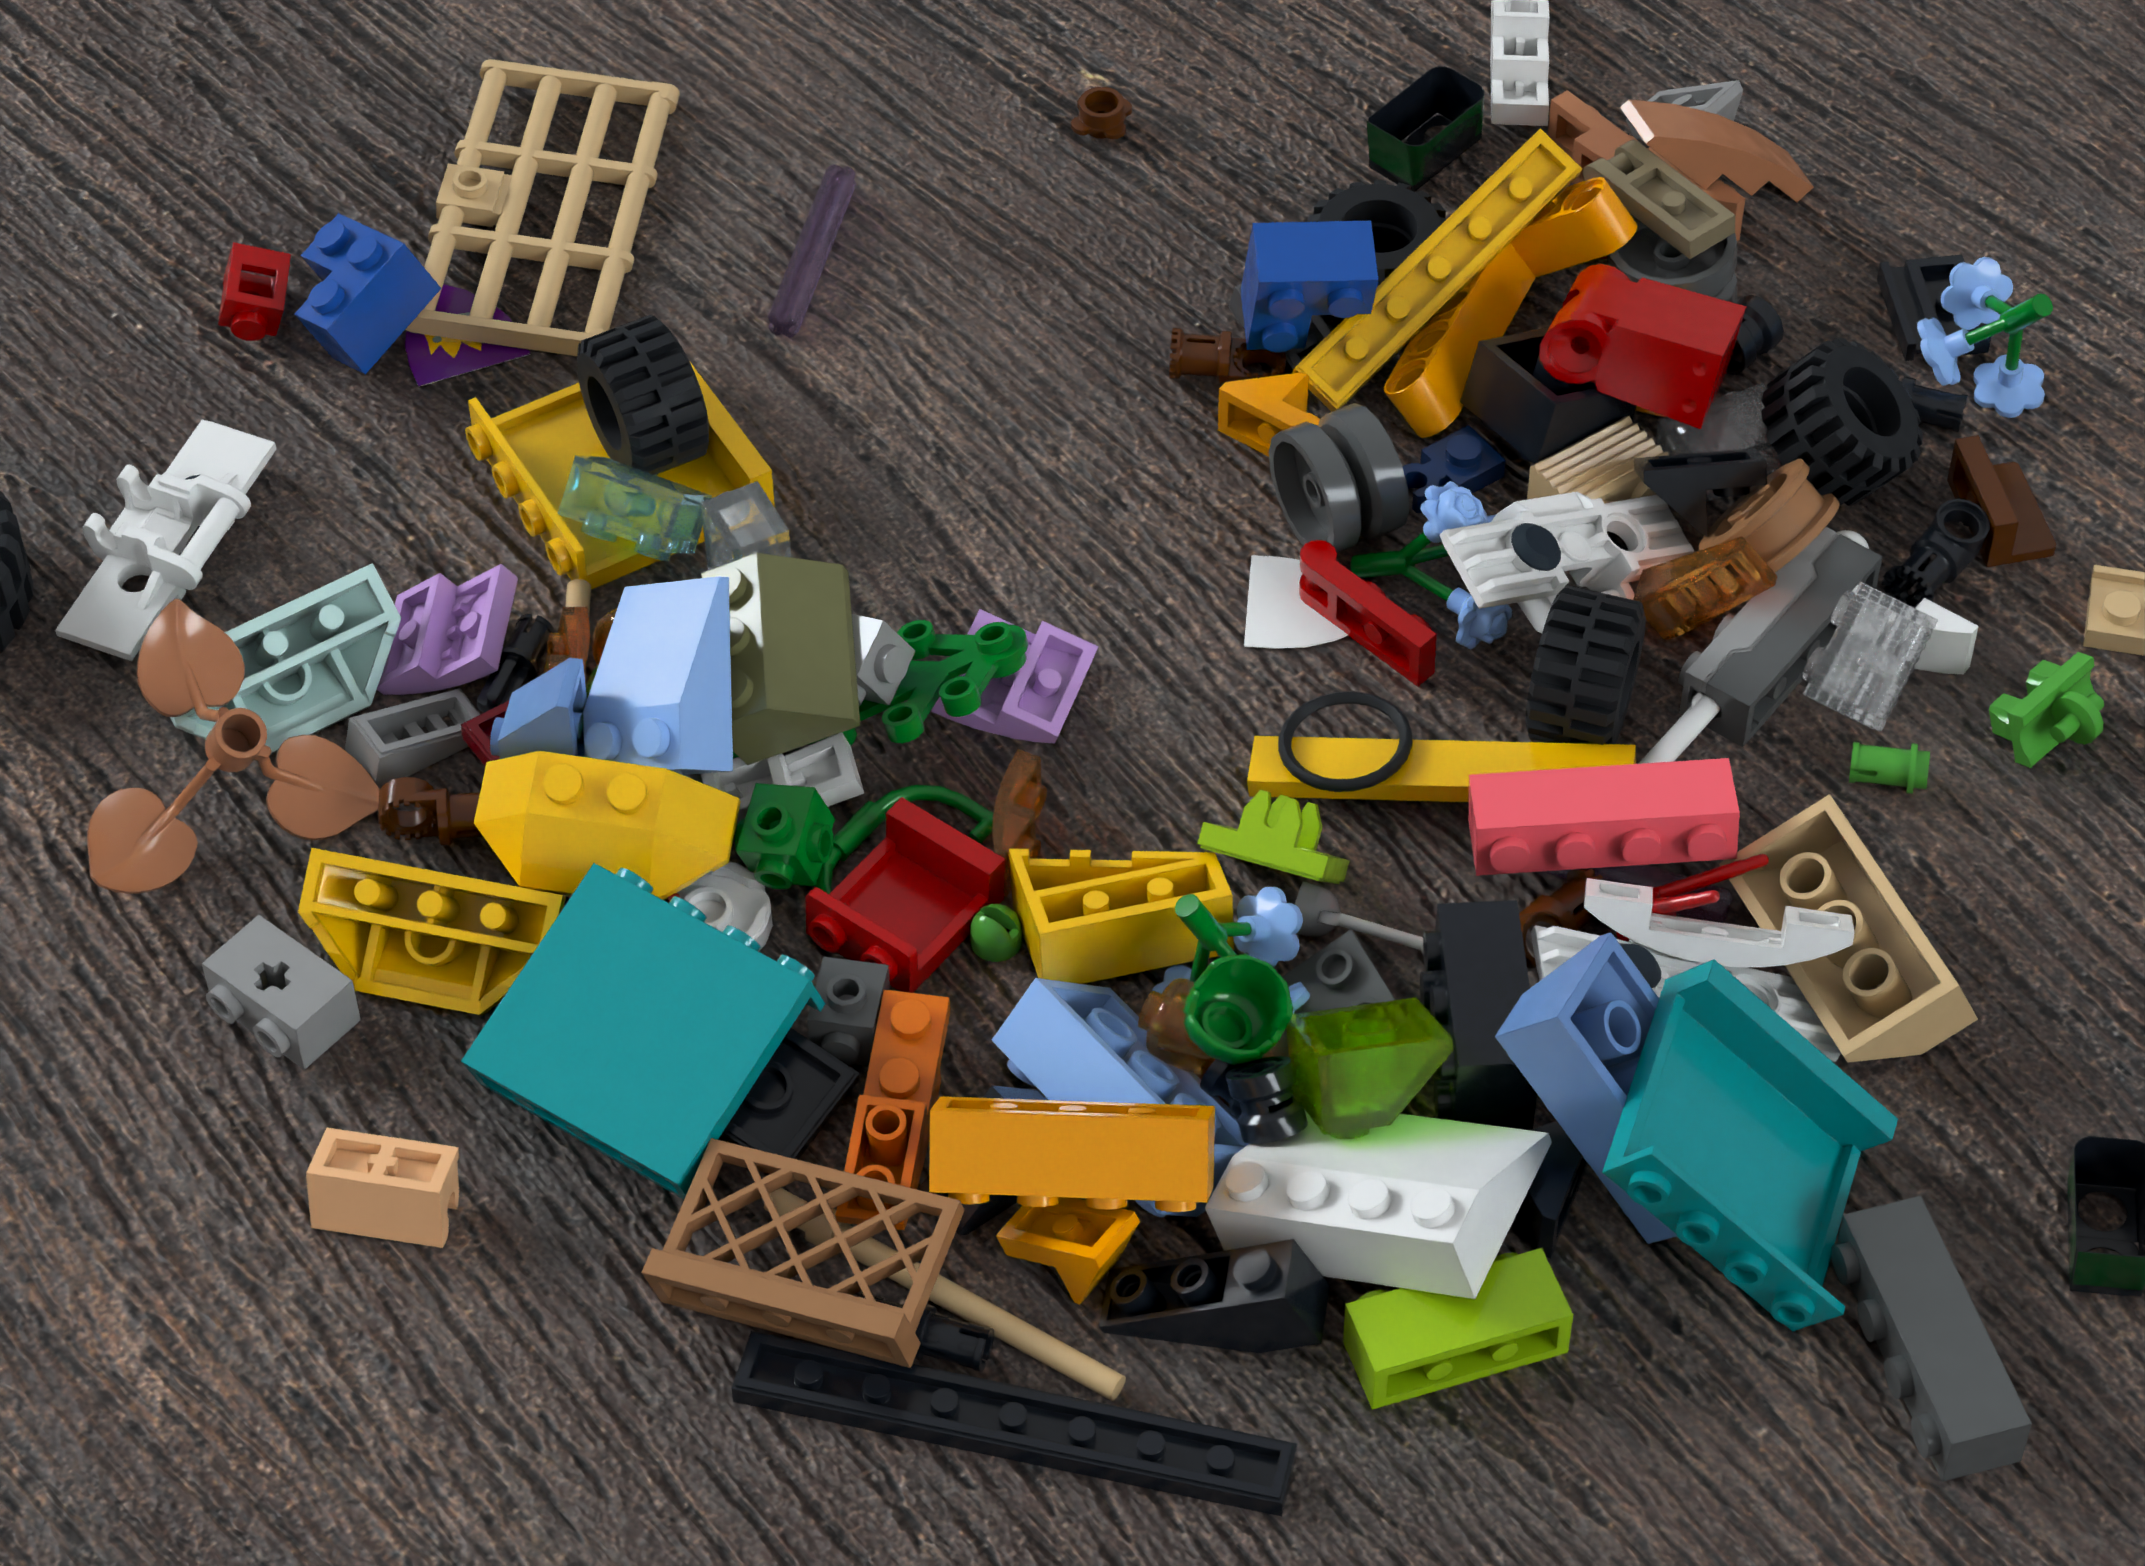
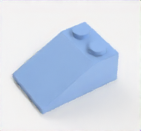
[583,576,733,775]

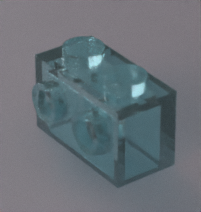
[558,455,712,561]

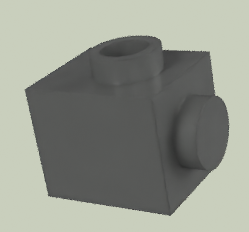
[807,956,890,1067]

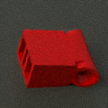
[1539,264,1747,429]

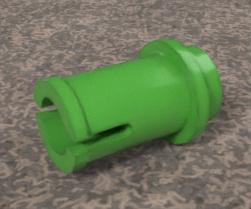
[1849,742,1930,794]

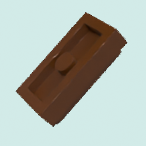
[1947,435,2057,567]

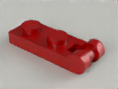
[1299,540,1437,687]

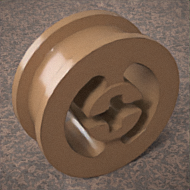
[1699,459,1840,592]

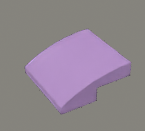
[377,564,518,695]
[931,609,1099,743]

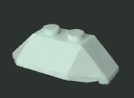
[170,563,401,754]

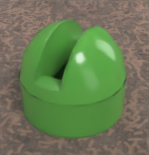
[970,904,1022,962]

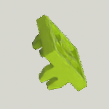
[1197,790,1350,884]

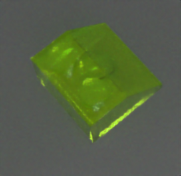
[1286,997,1453,1139]

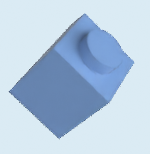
[490,658,587,759]

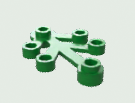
[807,620,1028,746]

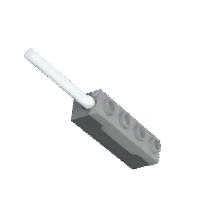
[1638,527,1883,764]

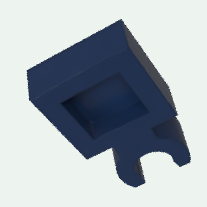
[1402,425,1506,513]

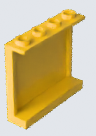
[465,362,775,590]

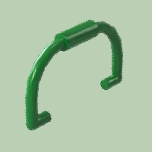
[816,785,1000,894]

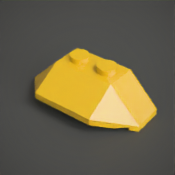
[474,751,741,900]
[298,848,566,1016]

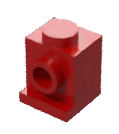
[218,242,291,341]

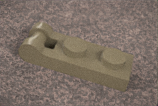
[1583,140,1735,259]

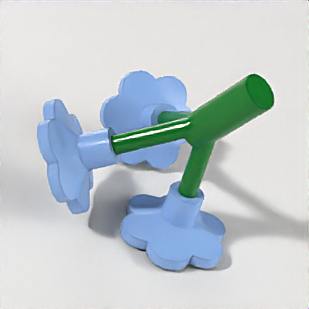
[1917,257,2053,418]
[1150,887,1310,1033]

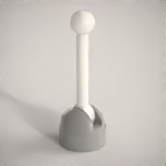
[1295,881,1424,956]

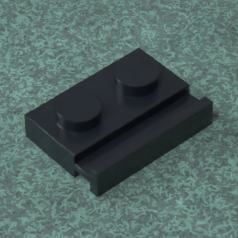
[1877,254,1992,361]

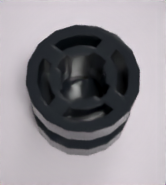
[1726,295,1784,375]
[1225,1056,1308,1144]

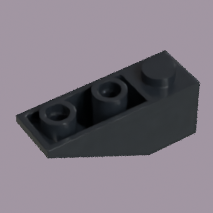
[1099,1239,1330,1353]

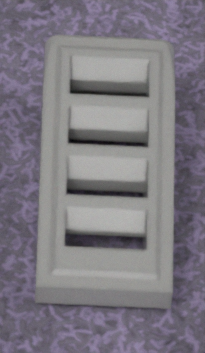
[345,688,480,788]

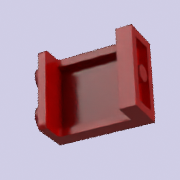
[805,797,1005,993]

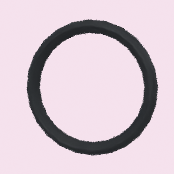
[1278,691,1412,792]

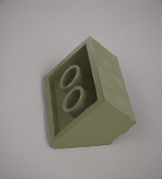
[701,553,860,765]

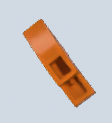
[835,990,951,1230]

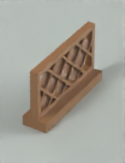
[641,1138,965,1368]

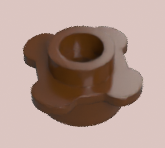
[1071,87,1132,139]

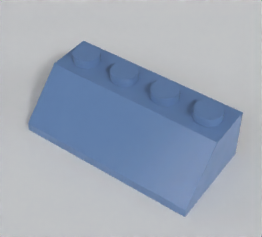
[1495,932,1677,1244]

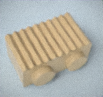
[1527,416,1669,532]

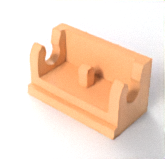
[306,1127,459,1248]

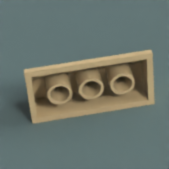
[1719,794,1978,1063]

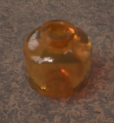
[1138,978,1215,1075]

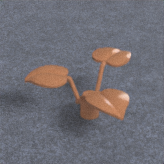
[87,599,379,894]

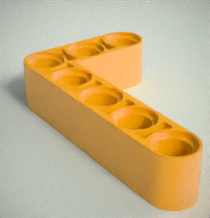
[1384,177,1638,438]

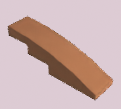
[1620,99,1814,202]

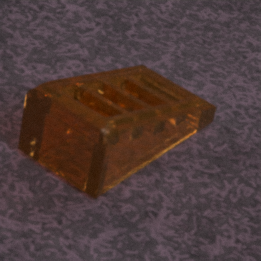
[1633,536,1778,640]

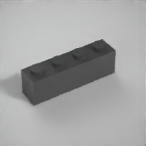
[1831,1196,2032,1482]

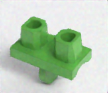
[1989,652,2104,768]

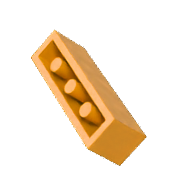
[929,1096,1215,1212]

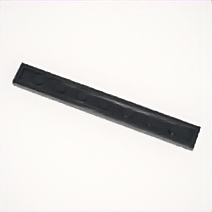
[731,1331,1297,1517]

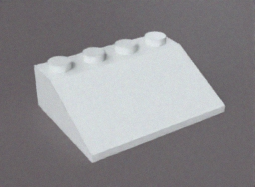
[1205,1102,1552,1299]

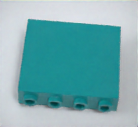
[461,863,826,1199]
[1602,959,1898,1332]

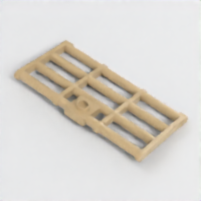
[405,59,680,356]

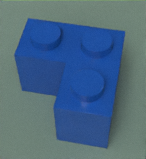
[294,213,441,375]
[1241,221,1378,352]

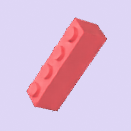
[1468,758,1740,876]

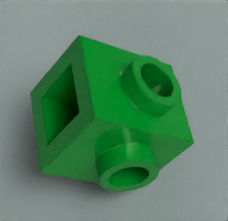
[735,783,835,890]

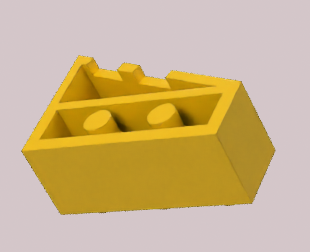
[1009,848,1234,984]

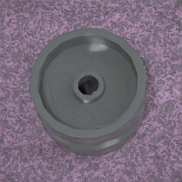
[1607,214,1737,303]
[1269,403,1409,553]

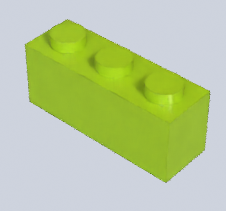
[1343,1248,1573,1410]

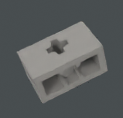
[202,915,361,1070]

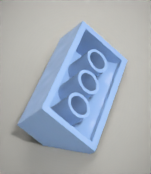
[992,978,1248,1217]

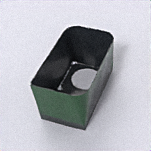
[1367,66,1485,192]
[2067,1136,2145,1296]

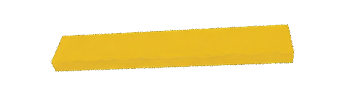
[1292,128,1582,412]
[1247,736,1636,802]

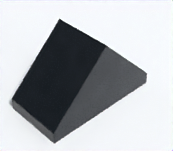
[1516,1121,1588,1259]

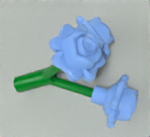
[1351,481,1512,650]

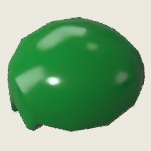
[1183,954,1293,1066]

